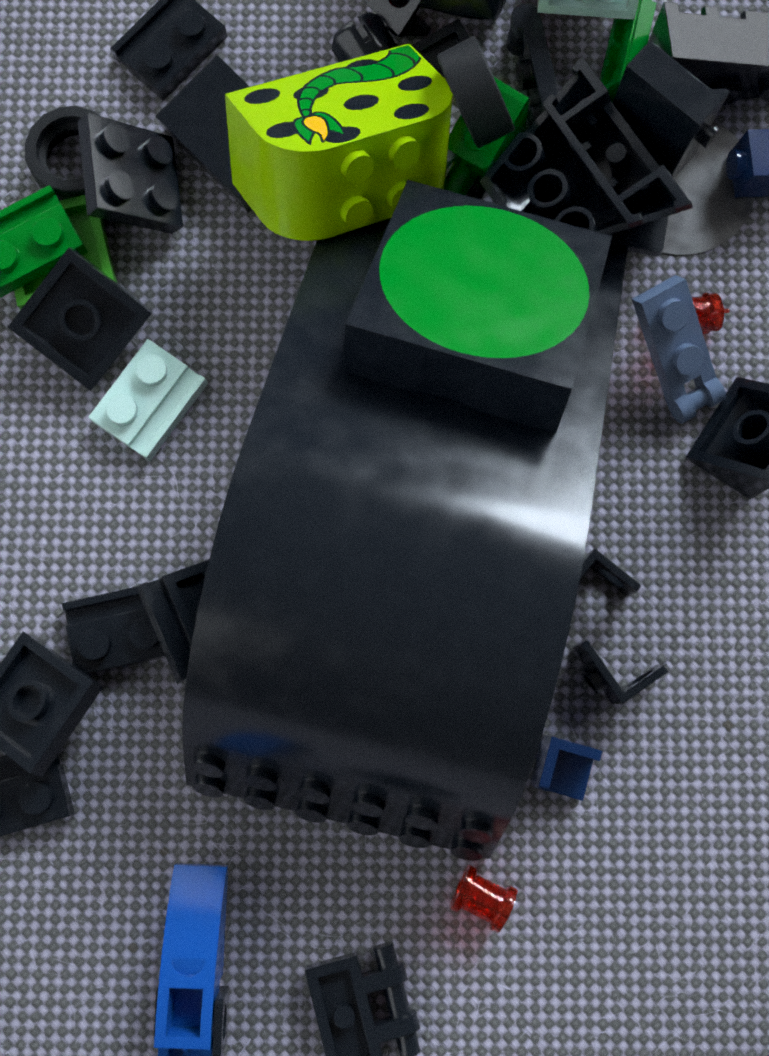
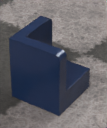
[530,735,603,801]

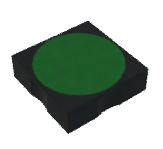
[340,180,612,433]

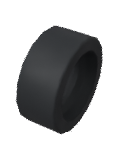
[437,36,515,148]
[24,106,100,201]

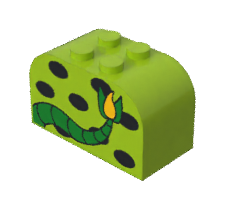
[225,43,453,241]

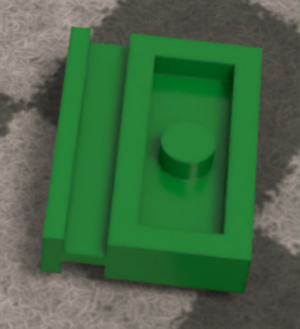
[0,185,88,298]

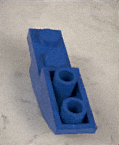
[154,863,228,1056]

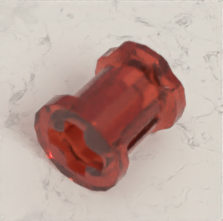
[449,864,518,934]

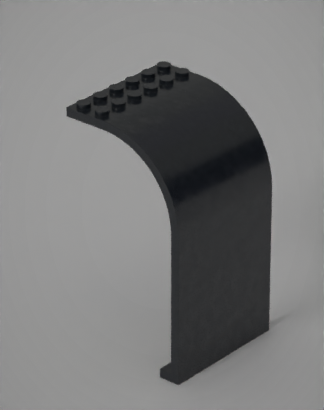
[182,218,628,861]

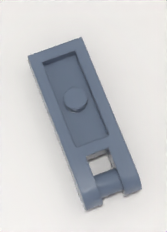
[632,275,726,424]

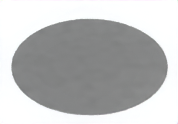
[662,121,755,255]

